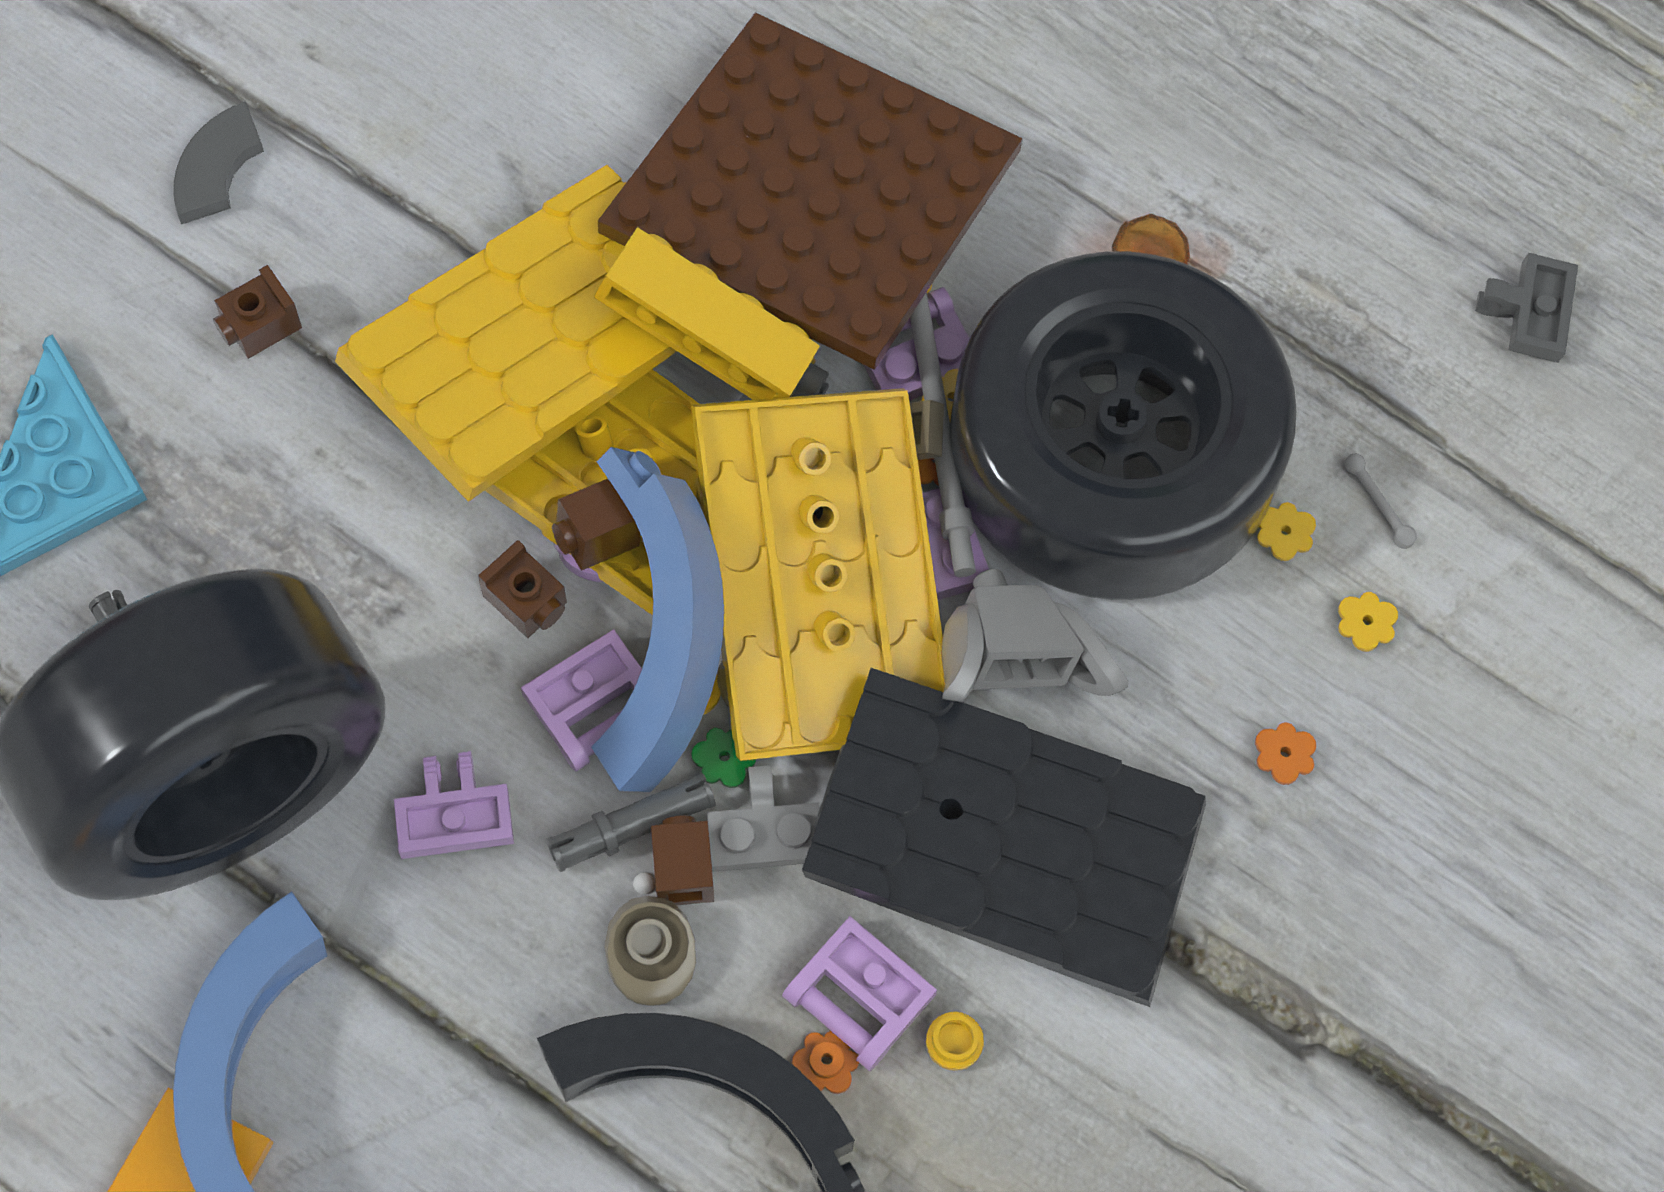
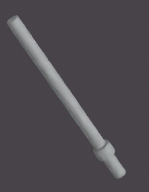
[910,292,976,577]

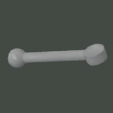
[1345,453,1417,549]

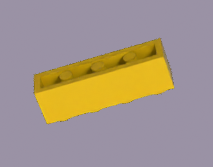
[594,227,820,400]

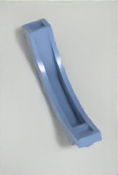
[591,447,724,792]
[173,892,327,1192]

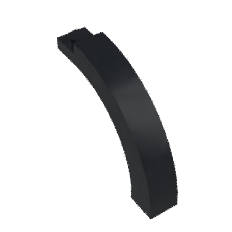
[537,1013,865,1192]

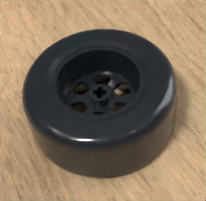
[950,251,1296,600]
[0,569,386,900]

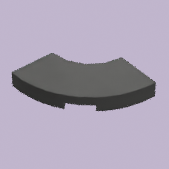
[173,101,264,225]

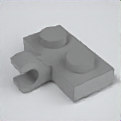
[707,765,820,872]

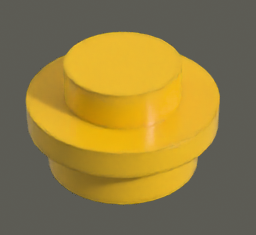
[926,1012,984,1071]

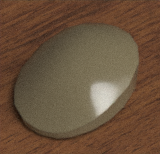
[604,896,696,1006]

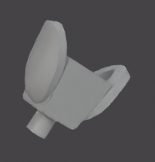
[942,569,1128,702]

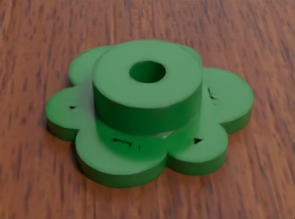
[691,728,756,788]

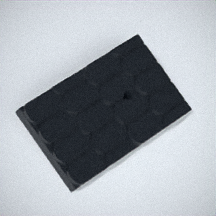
[802,668,1206,1007]

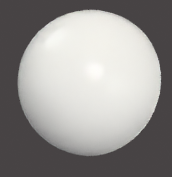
[633,872,655,894]

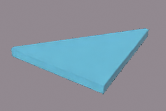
[0,334,147,576]

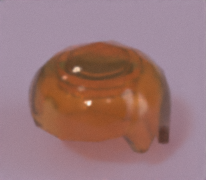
[1111,213,1191,265]

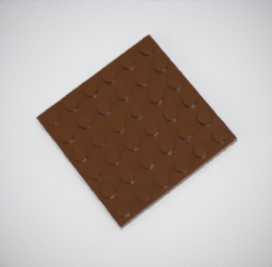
[598,12,1023,370]

